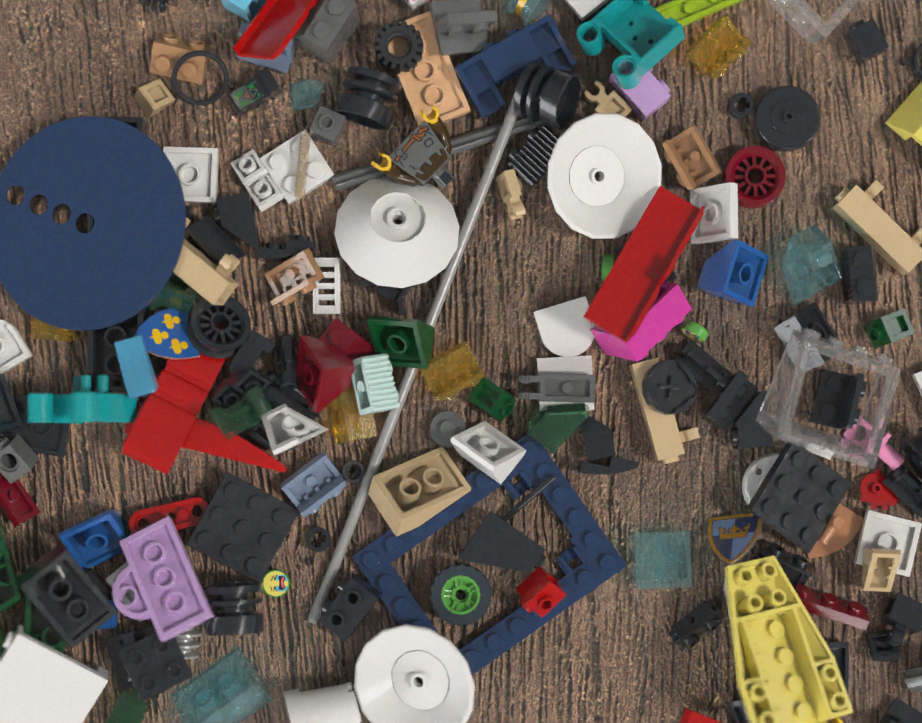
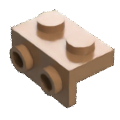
[149,33,212,85]
[662,125,722,190]
[264,248,324,306]

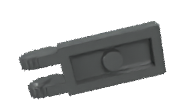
[518,374,595,403]

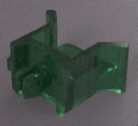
[149,272,204,314]
[210,385,272,441]
[106,689,150,723]

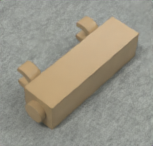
[832,180,922,276]
[173,217,240,305]
[629,357,700,464]

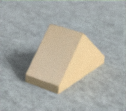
[862,547,901,592]

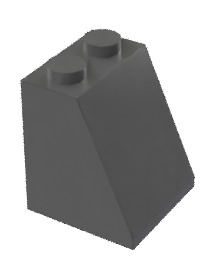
[293,0,360,66]

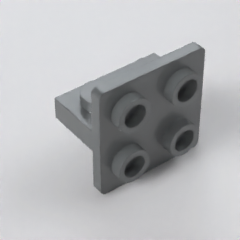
[429,0,498,56]

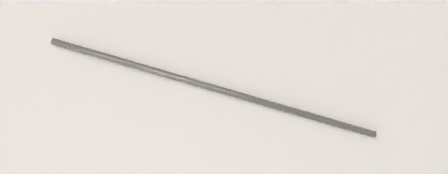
[307,96,517,625]

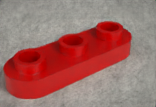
[129,497,209,534]

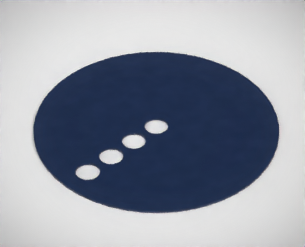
[0,116,186,331]

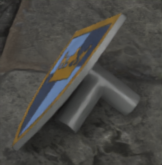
[708,513,763,565]

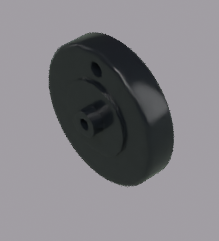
[753,86,820,152]

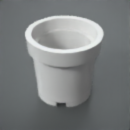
[283,682,362,723]

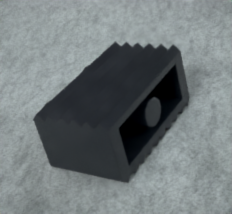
[507,125,559,189]
[840,245,878,305]

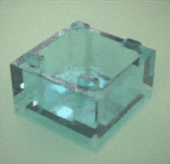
[631,530,692,589]

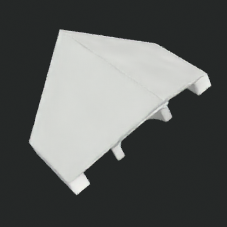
[261,403,329,455]

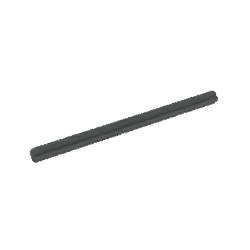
[332,117,544,190]

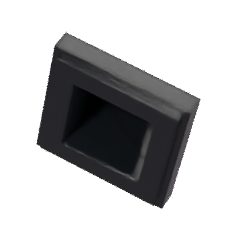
[87,570,112,597]
[865,630,900,663]

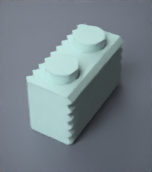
[351,353,400,416]

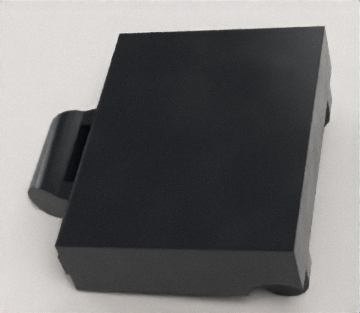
[239,370,322,451]

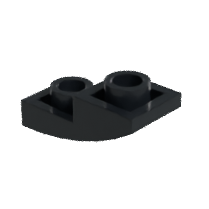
[257,235,316,262]
[209,366,271,412]

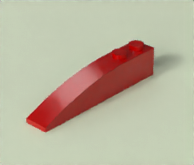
[124,397,289,473]

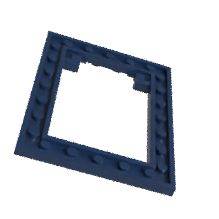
[352,431,627,676]

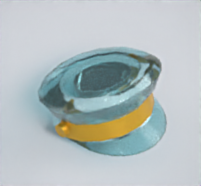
[507,0,552,27]

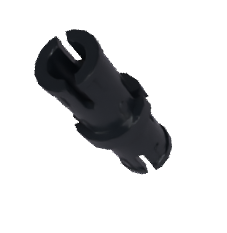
[276,335,298,391]

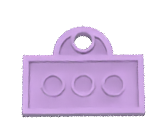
[113,516,214,642]

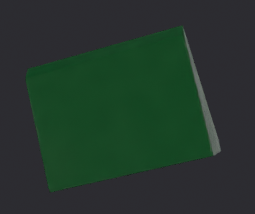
[367,316,435,369]

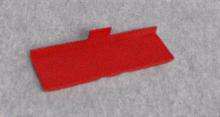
[232,0,319,60]
[583,186,705,343]
[121,312,226,475]

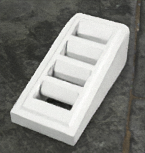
[313,258,341,314]

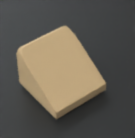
[134,78,175,118]

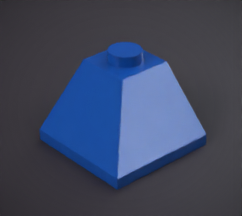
[697,239,769,307]

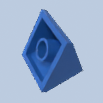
[58,509,129,571]

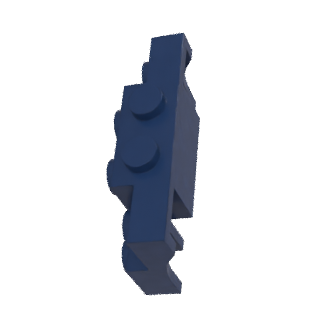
[455,14,576,119]

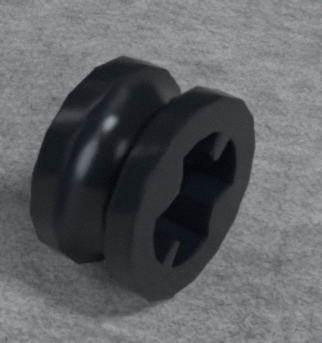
[728,93,754,119]
[306,527,331,552]

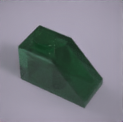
[527,403,590,454]

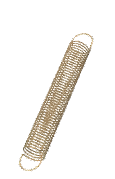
[294,126,311,206]

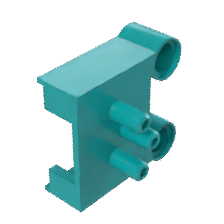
[576,0,685,90]
[27,375,137,424]

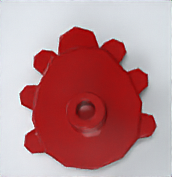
[860,470,898,511]

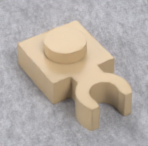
[584,81,633,118]
[496,169,526,220]

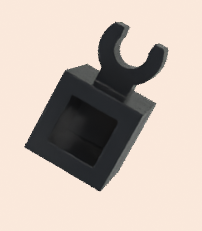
[880,592,922,647]

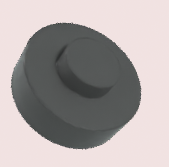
[430,411,466,447]

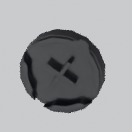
[642,360,697,415]

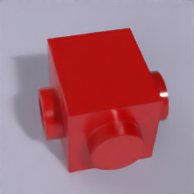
[516,566,566,618]

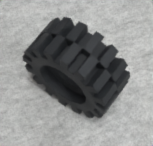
[374,20,424,74]

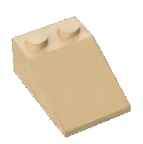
[368,446,471,537]

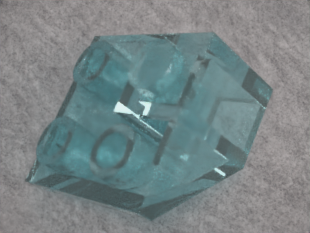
[781,224,842,306]

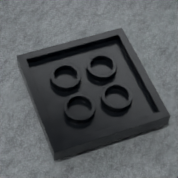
[746,439,852,553]
[186,471,299,583]

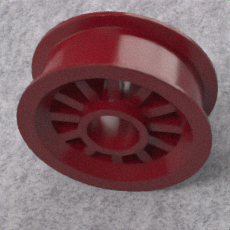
[722,146,786,209]

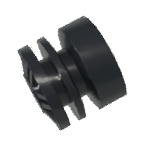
[513,61,582,129]
[334,66,402,130]
[204,580,264,636]

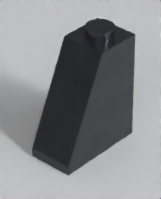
[459,511,546,573]

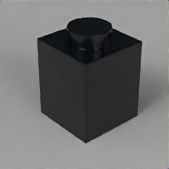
[844,19,889,66]

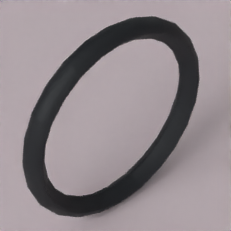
[171,50,229,106]

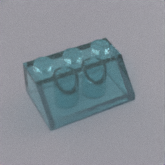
[171,647,273,723]

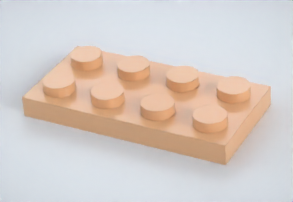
[388,11,471,126]

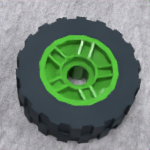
[430,563,491,626]

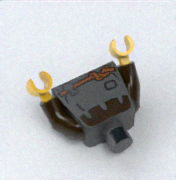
[371,103,455,189]

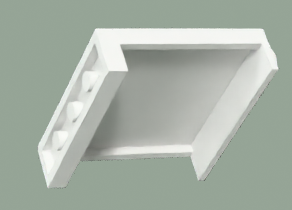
[0,625,109,723]

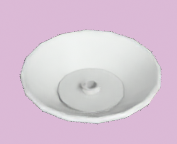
[548,113,662,239]
[334,176,460,288]
[354,624,475,723]

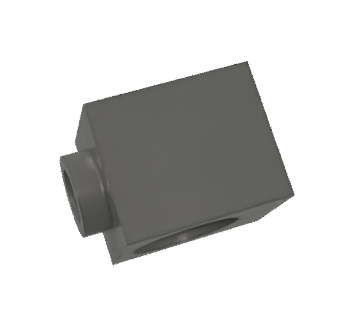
[309,106,347,147]
[0,434,39,484]

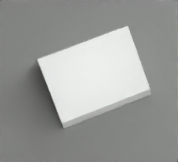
[451,421,526,484]

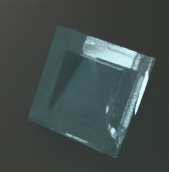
[292,80,324,111]

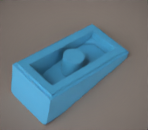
[114,335,159,399]

